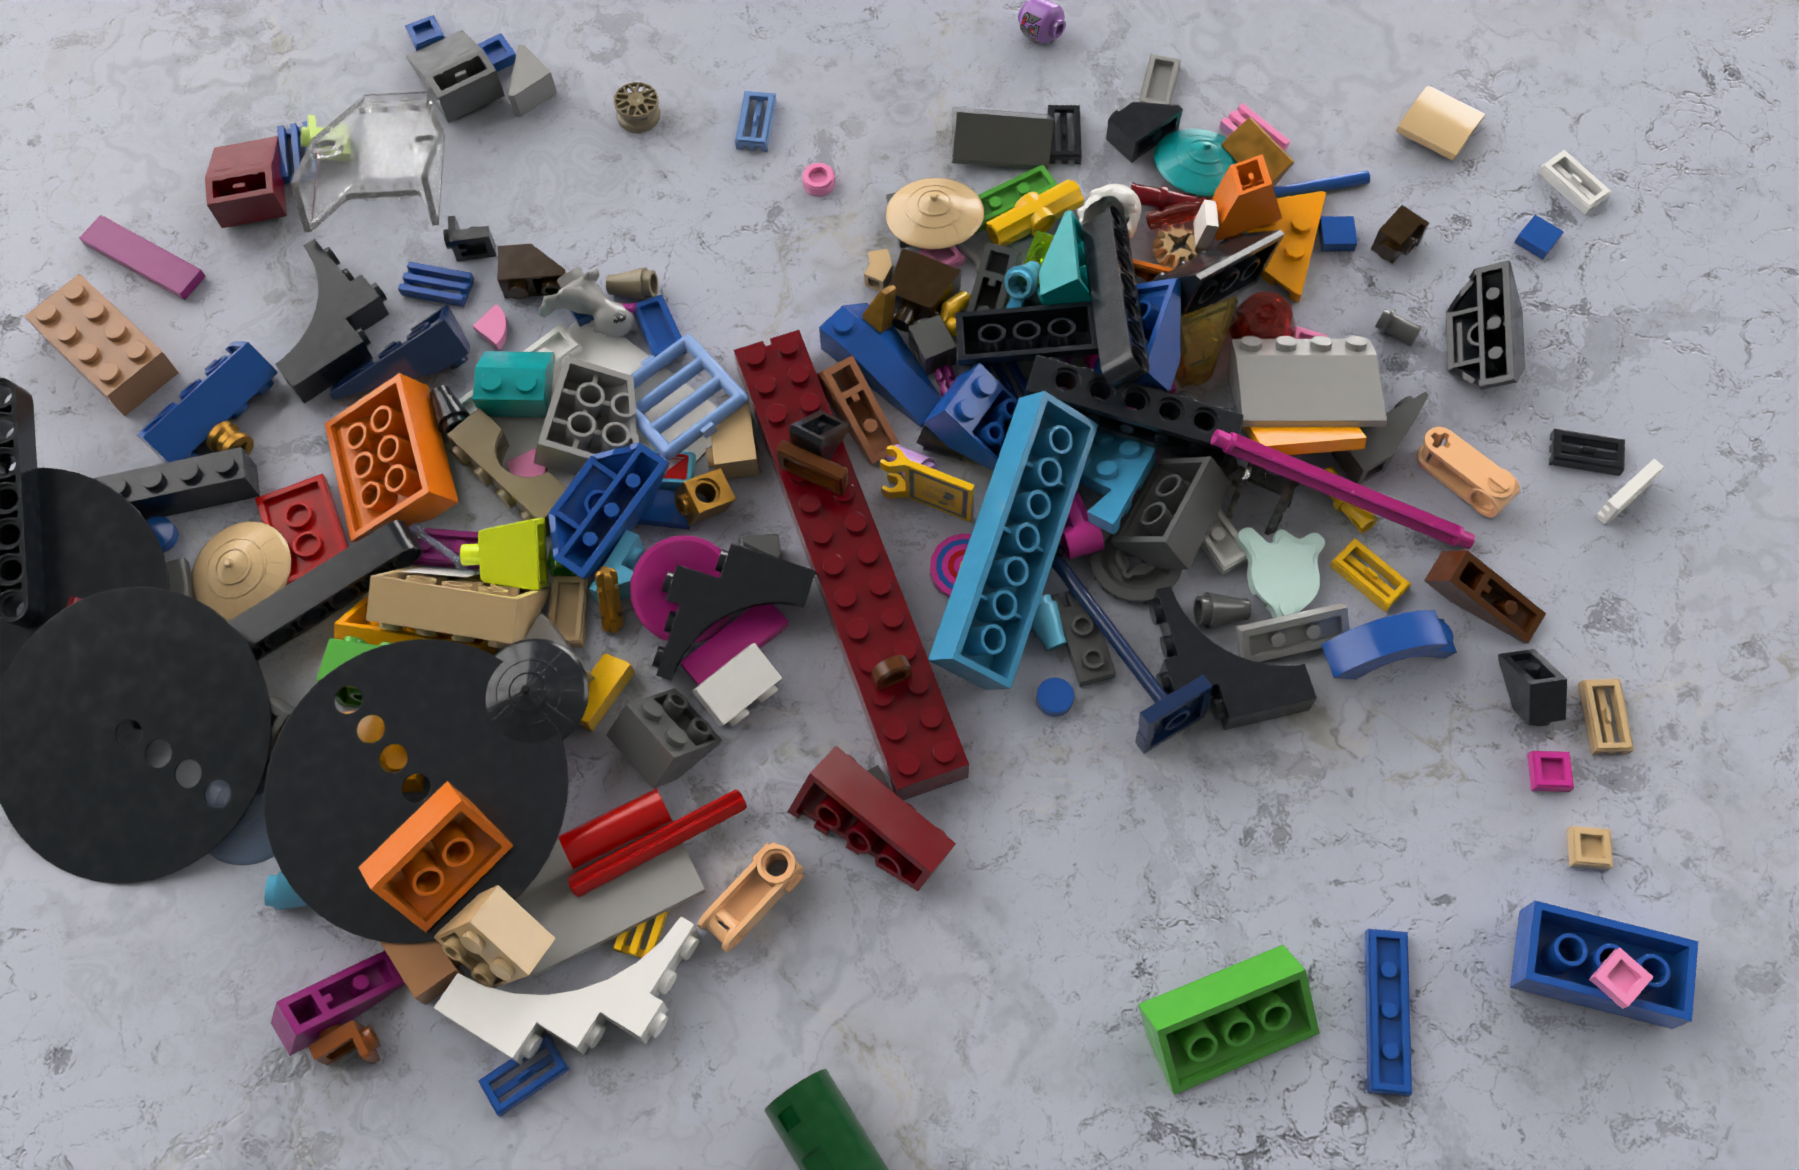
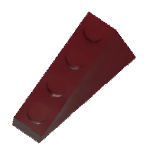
[787,746,956,891]

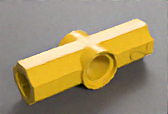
[986,179,1084,247]

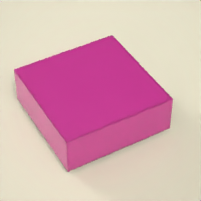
[1527,751,1574,792]

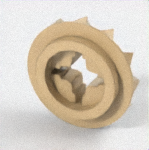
[1152,223,1206,269]

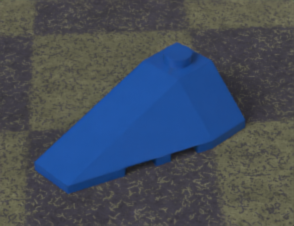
[819,302,941,428]

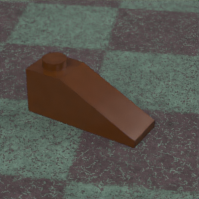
[1424,550,1546,644]

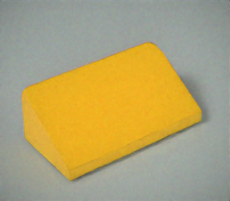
[579,653,635,732]

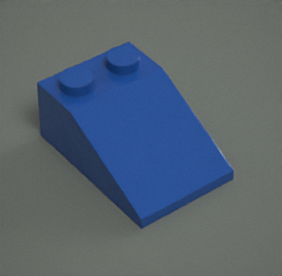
[1093,278,1181,392]

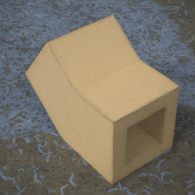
[864,249,892,292]

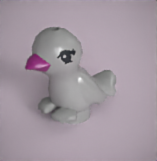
[539,268,637,338]

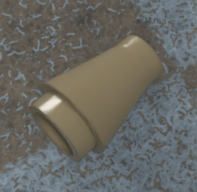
[606,267,658,300]

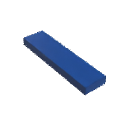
[1365,929,1412,1097]

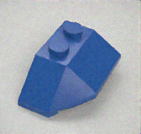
[548,442,670,580]

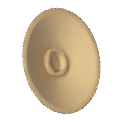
[885,178,984,249]
[191,521,291,621]

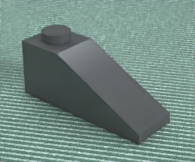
[966,242,1022,312]

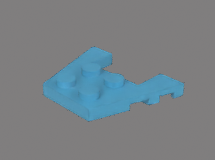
[1079,430,1157,535]

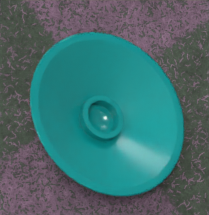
[1154,129,1238,197]

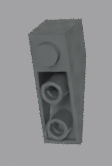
[1331,392,1429,484]

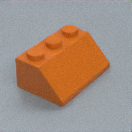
[358,781,513,933]

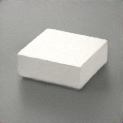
[1193,199,1219,249]

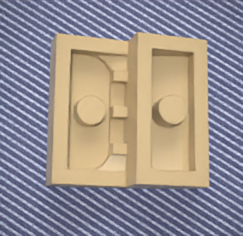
[1396,86,1485,161]

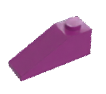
[271,950,405,1056]

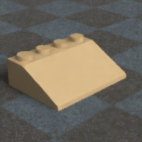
[366,566,551,648]

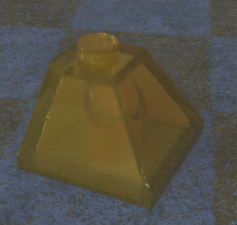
[1175,296,1238,388]

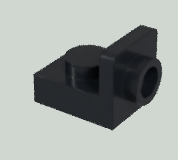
[443,215,497,262]

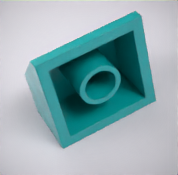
[472,351,554,418]

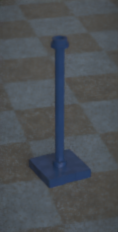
[1052,544,1212,754]

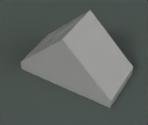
[508,45,557,117]

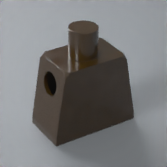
[890,248,961,332]

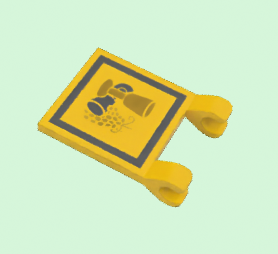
[880,445,975,522]

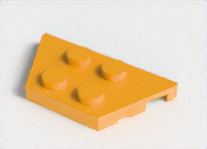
[1247,191,1326,302]

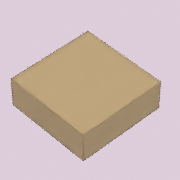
[1567,826,1613,870]

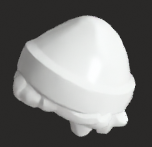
[1077,184,1142,238]

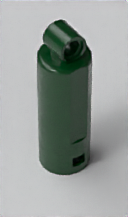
[764,1069,889,1170]

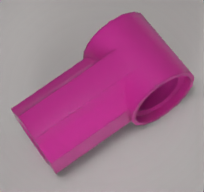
[1061,492,1104,560]

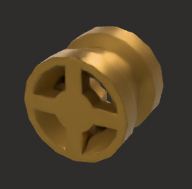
[206,421,254,455]

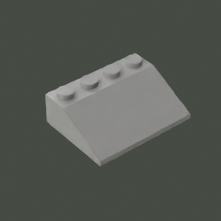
[1227,336,1387,427]

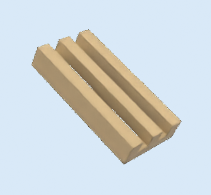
[1578,679,1634,755]

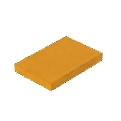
[1241,425,1367,455]

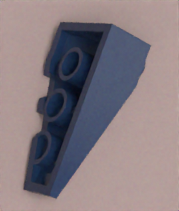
[329,305,470,400]

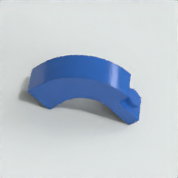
[1321,610,1457,680]

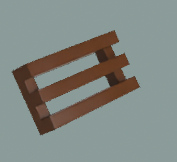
[777,440,849,495]

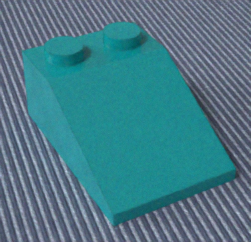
[1037,210,1092,305]

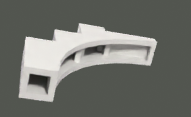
[434,916,699,1065]

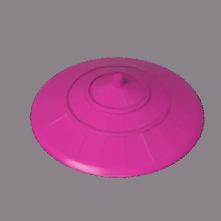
[630,535,733,644]

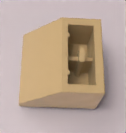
[434,885,556,988]

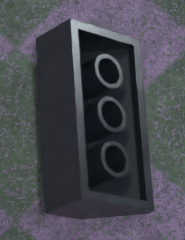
[1152,230,1285,325]
[955,301,1099,367]

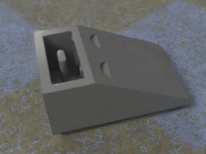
[406,30,505,123]

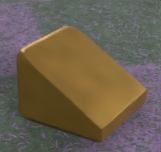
[862,285,896,333]

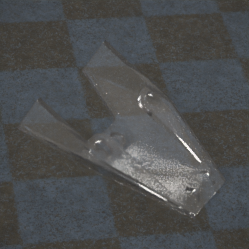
[290,91,445,232]

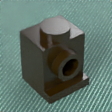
[1371,205,1430,264]

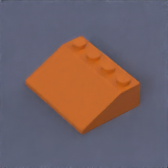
[324,373,459,543]

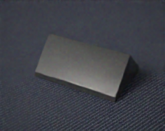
[952,107,1054,170]

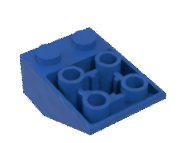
[924,362,1018,471]

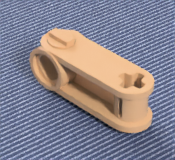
[1417,427,1520,518]
[697,842,804,952]

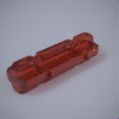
[1146,197,1209,230]

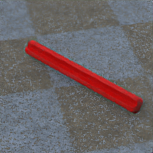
[567,790,747,897]

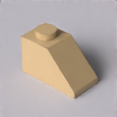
[706,398,760,480]

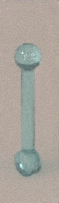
[409,523,468,570]

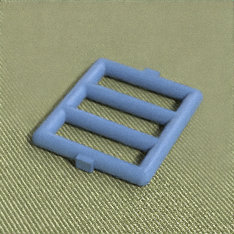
[631,334,748,460]

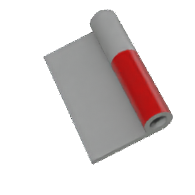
[515,788,706,978]

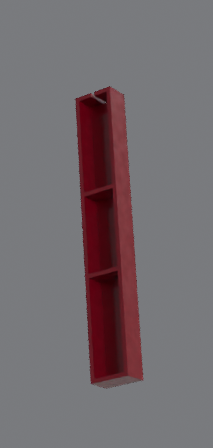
[734,330,969,801]

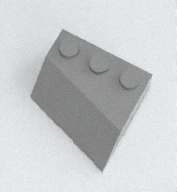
[534,355,639,475]

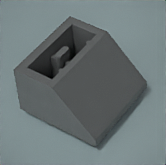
[606,688,722,789]

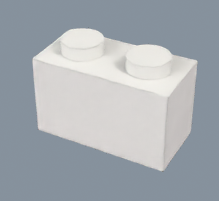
[692,643,782,726]

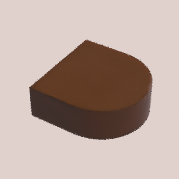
[871,655,912,690]

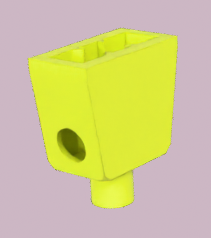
[460,517,549,590]

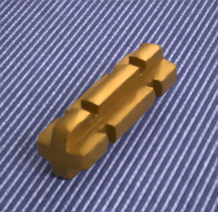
[595,566,623,633]

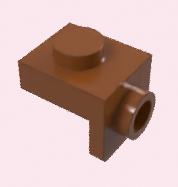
[308,1019,381,1066]

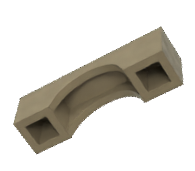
[447,408,566,537]

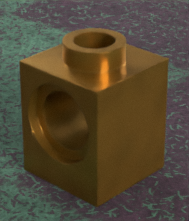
[674,468,736,525]

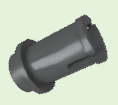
[1375,309,1422,346]

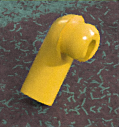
[940,290,971,337]

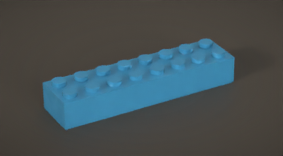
[928,391,1098,690]

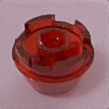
[1228,291,1297,339]

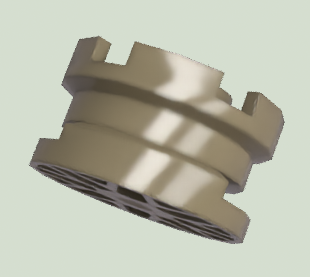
[614,82,661,133]

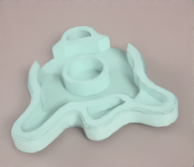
[1236,527,1325,618]

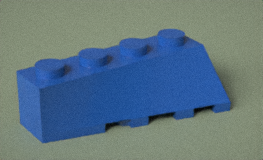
[137,341,278,463]

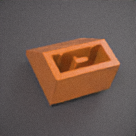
[1210,154,1282,241]

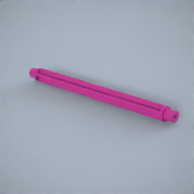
[1211,429,1475,549]

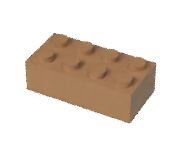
[24,274,179,416]

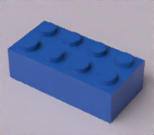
[1510,900,1699,1029]

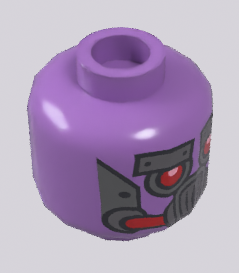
[1018,0,1066,44]

